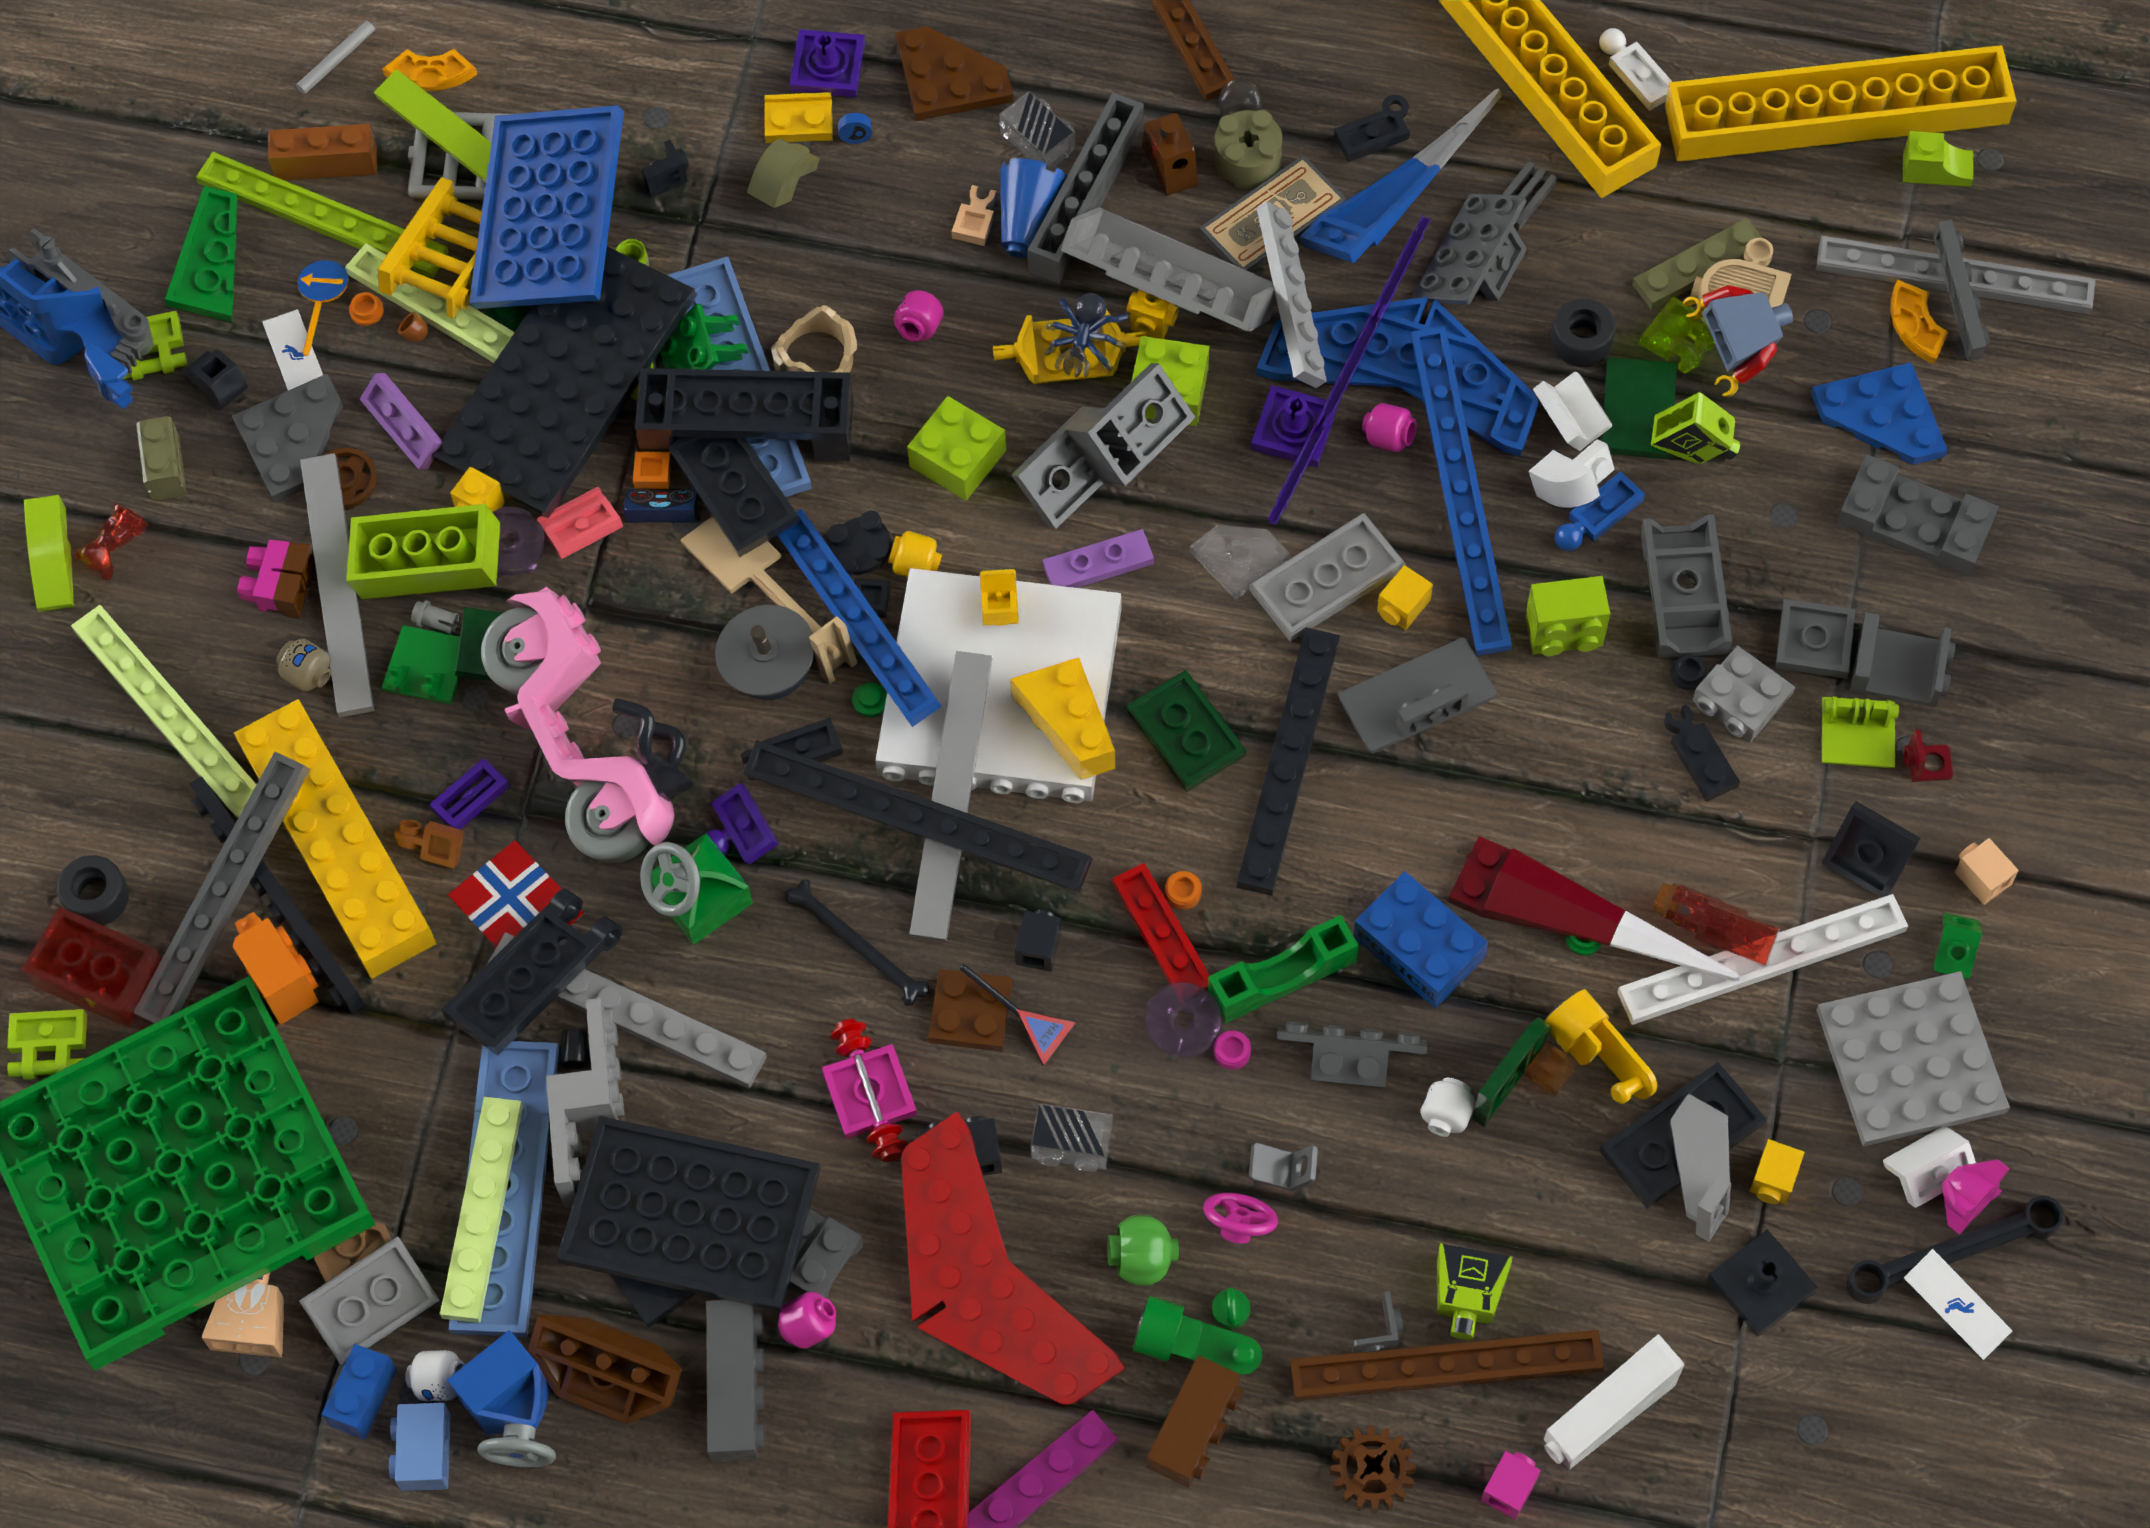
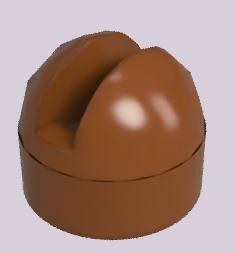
[398,312,429,342]

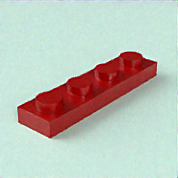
[1112,862,1210,1005]

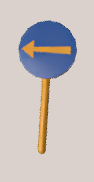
[298,260,348,356]

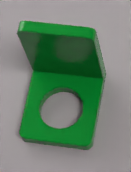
[1933,913,1982,979]

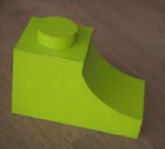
[1903,131,1973,187]

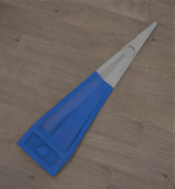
[1300,88,1501,263]

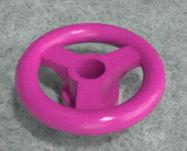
[1203,1193,1278,1244]

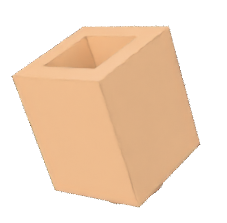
[1955,838,2019,905]

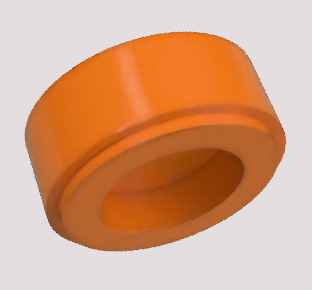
[1165,871,1202,910]

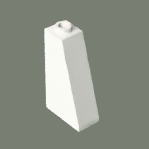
[1544,1334,1685,1470]

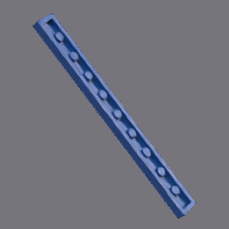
[1411,326,1512,656]

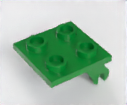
[660,304,749,370]
[382,625,460,705]

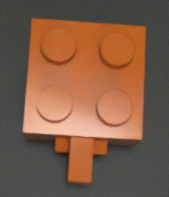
[233,912,319,1025]

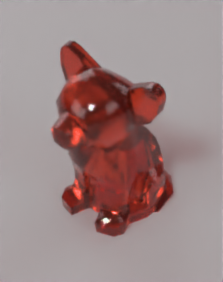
[76,503,149,581]

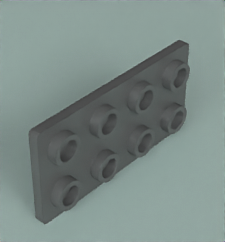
[1412,194,1527,305]
[1338,637,1497,754]

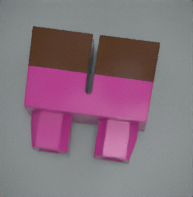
[237,540,315,619]

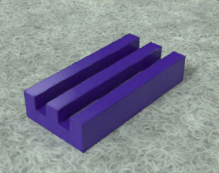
[429,758,510,829]

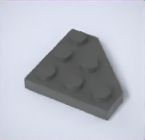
[232,374,343,503]

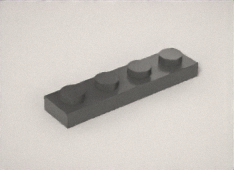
[1933,219,1989,361]

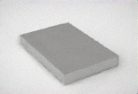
[299,1236,440,1365]

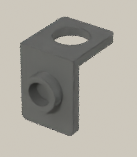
[1249,1143,1318,1192]
[1352,1290,1403,1353]

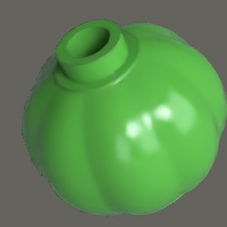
[1107,1214,1179,1286]

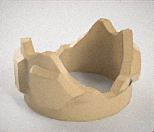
[771,305,858,372]

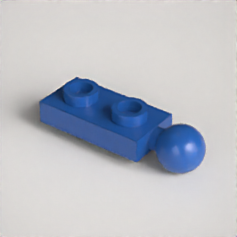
[1554,471,1645,551]

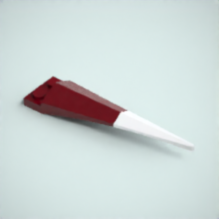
[1448,836,1740,981]

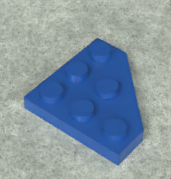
[1811,362,1948,465]

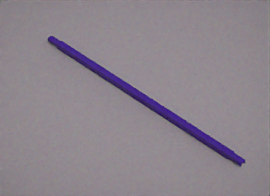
[1268,214,1431,525]

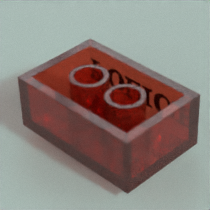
[22,907,162,1028]

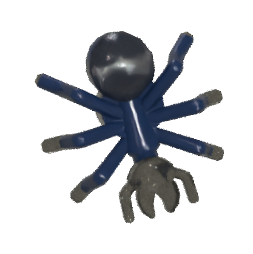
[1044,293,1129,378]

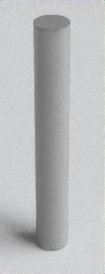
[296,20,375,95]

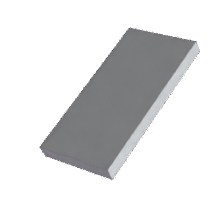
[1249,513,1406,642]

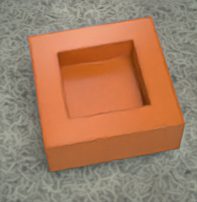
[633,452,672,489]

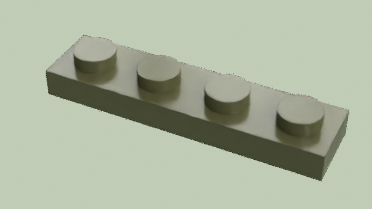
[1632,218,1763,310]

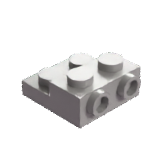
[1692,645,1795,743]

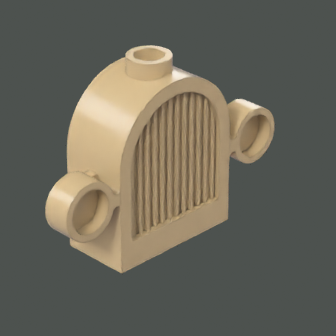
[1691,238,1792,327]

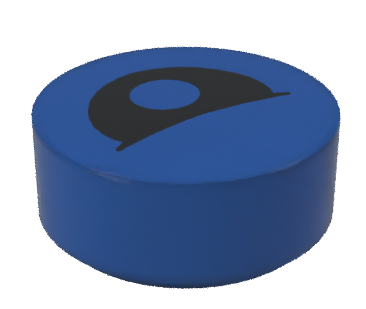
[838,113,872,144]

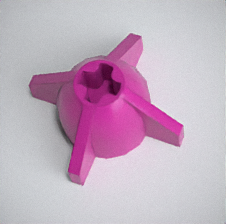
[1942,1159,2009,1235]

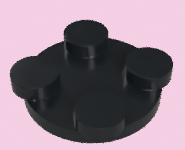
[827,510,892,575]

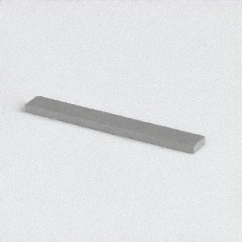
[1816,235,2096,314]
[300,453,375,718]
[909,651,993,941]

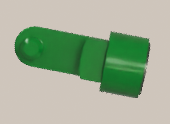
[1132,1295,1262,1375]

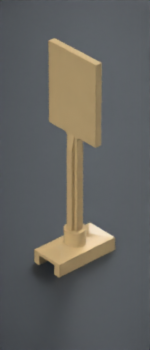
[680,517,857,684]

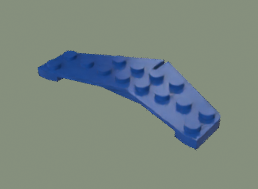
[1256,297,1538,457]

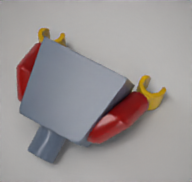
[1683,285,1793,397]

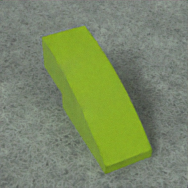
[24,495,74,612]

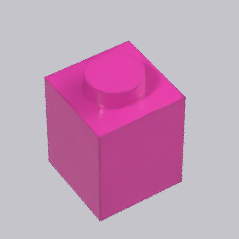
[1481,1451,1541,1520]

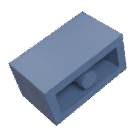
[389,1403,451,1491]

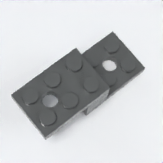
[1011,363,1196,529]

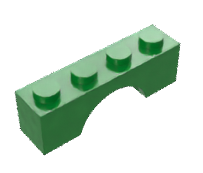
[1208,915,1359,1024]

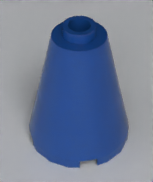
[1000,158,1067,258]

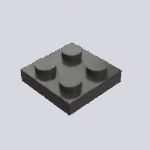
[1775,599,1856,679]

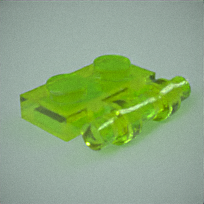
[1638,297,1715,373]

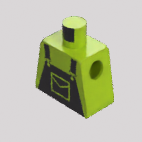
[1651,392,1740,464]
[1437,1243,1513,1340]

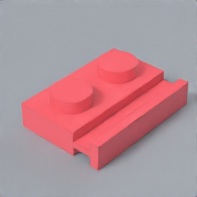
[537,487,623,559]

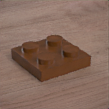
[928,969,1013,1052]

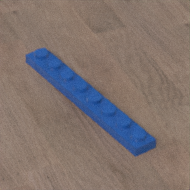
[778,508,942,727]

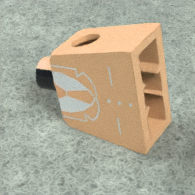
[202,1273,284,1358]

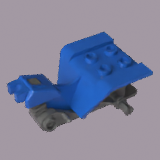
[0,228,154,410]

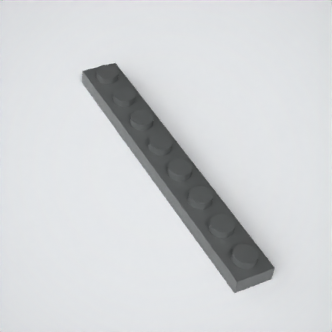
[133,752,310,1024]

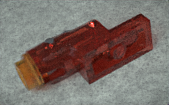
[1653,883,1780,965]

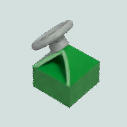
[640,833,753,945]

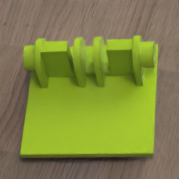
[1822,696,1899,768]

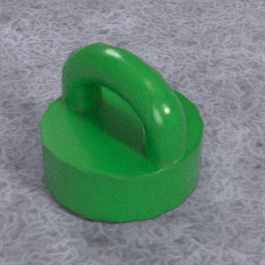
[1212,1287,1250,1330]

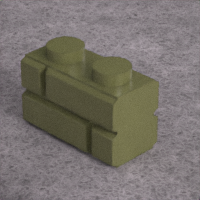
[136,416,187,501]

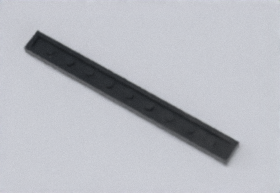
[743,740,1093,893]

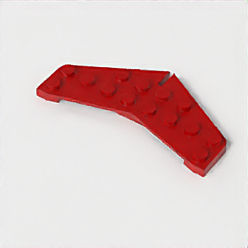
[901,1112,1126,1405]

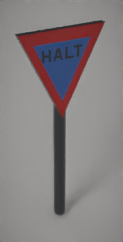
[960,964,1075,1066]

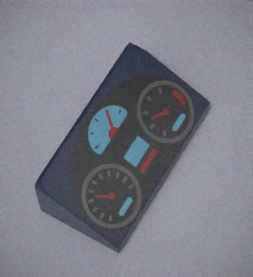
[624,489,698,522]

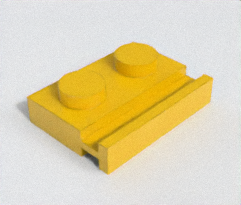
[764,92,833,143]

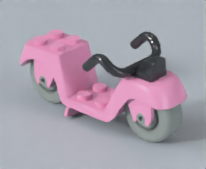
[481,587,693,863]

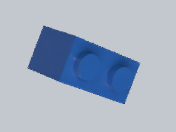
[321,1344,397,1440]

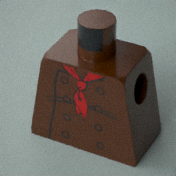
[1142,113,1198,196]

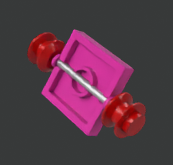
[822,1019,917,1162]

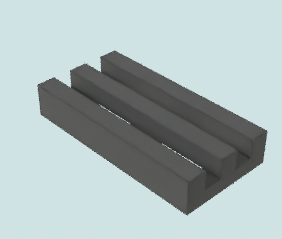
[1502,162,1557,231]

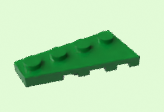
[165,185,238,323]

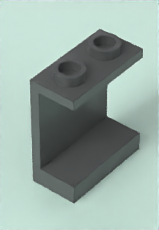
[1850,612,1956,708]

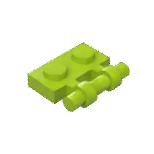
[122,311,188,380]
[7,1009,87,1080]

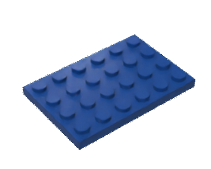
[469,105,624,309]

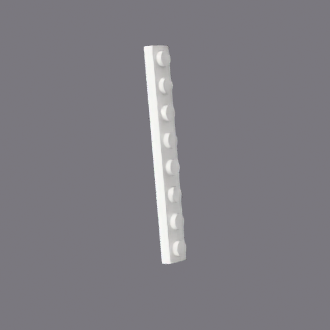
[1617,894,1908,1025]

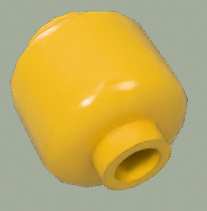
[888,531,942,578]

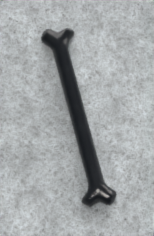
[785,879,929,1006]

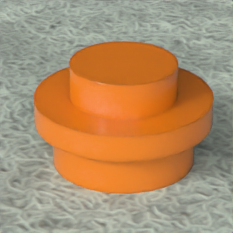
[349,292,384,326]

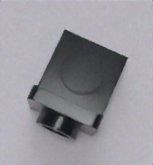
[642,139,689,198]

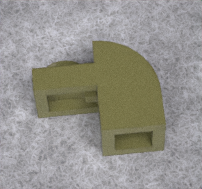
[747,138,820,208]

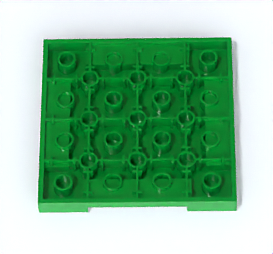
[0,976,376,1371]

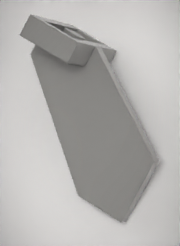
[1670,1094,1731,1242]

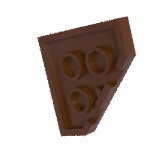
[895,26,1014,121]

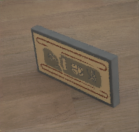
[1199,155,1347,273]

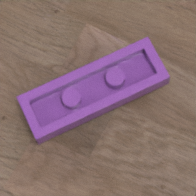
[360,373,444,470]

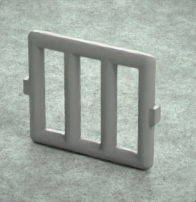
[408,112,509,200]

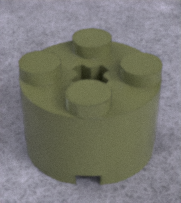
[1214,110,1282,190]

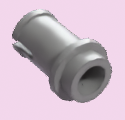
[411,600,459,635]

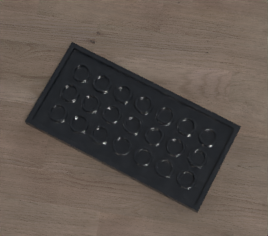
[432,246,697,519]

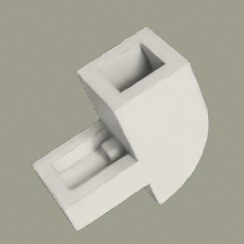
[1529,439,1615,507]

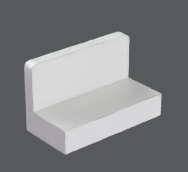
[1533,372,1612,451]
[1883,1126,1976,1208]

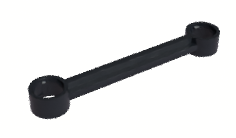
[1846,1196,2064,1304]

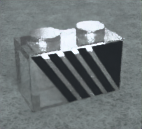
[999,91,1075,171]
[1031,1103,1113,1172]

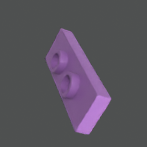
[1042,529,1154,588]

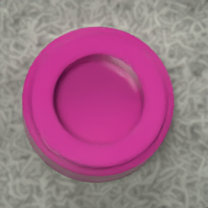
[1214,1030,1251,1070]

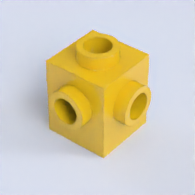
[1127,289,1179,339]

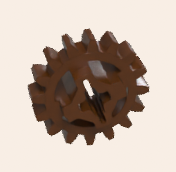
[1330,1425,1416,1514]

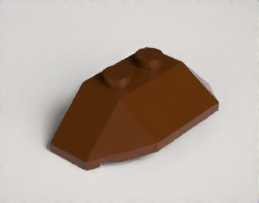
[527,1314,682,1424]

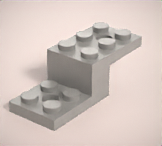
[546,998,624,1208]

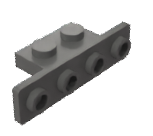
[1277,1021,1427,1087]

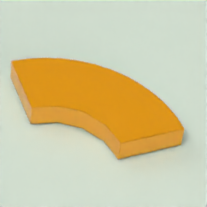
[382,49,478,91]
[1890,279,1949,365]

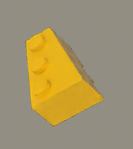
[1010,657,1115,780]

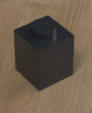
[1015,910,1062,972]

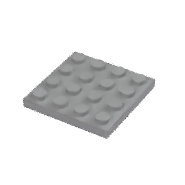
[1816,971,2010,1147]

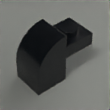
[181,349,248,411]

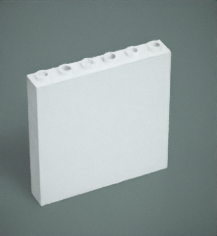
[875,568,1122,803]

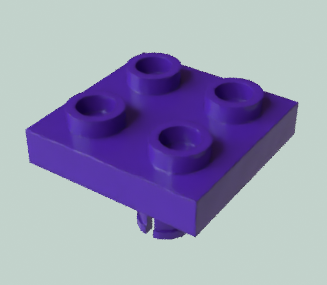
[790,29,865,98]
[1251,385,1338,468]

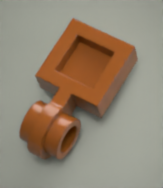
[394,820,464,869]

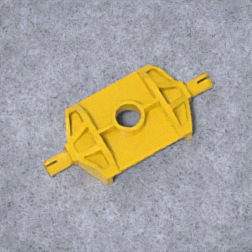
[993,309,1146,384]

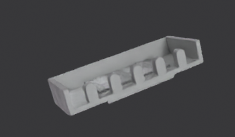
[1061,207,1277,332]

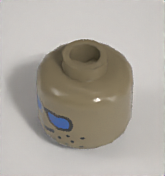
[276,638,332,692]

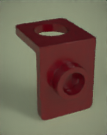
[1903,729,1954,782]

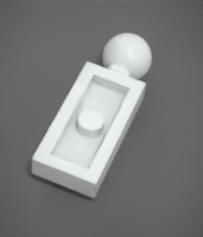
[1599,28,1672,111]

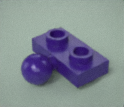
[706,783,779,864]

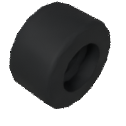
[1551,299,1615,367]
[57,855,129,927]

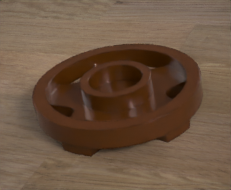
[325,448,378,510]

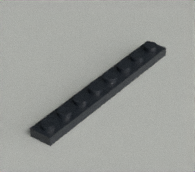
[1237,627,1340,896]
[189,776,364,1013]

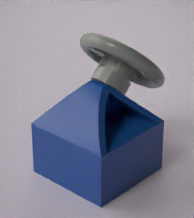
[447,1330,556,1467]

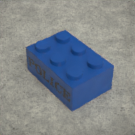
[1353,871,1488,1009]

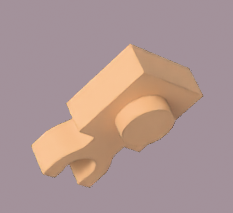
[951,185,997,246]

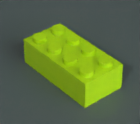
[346,504,500,599]

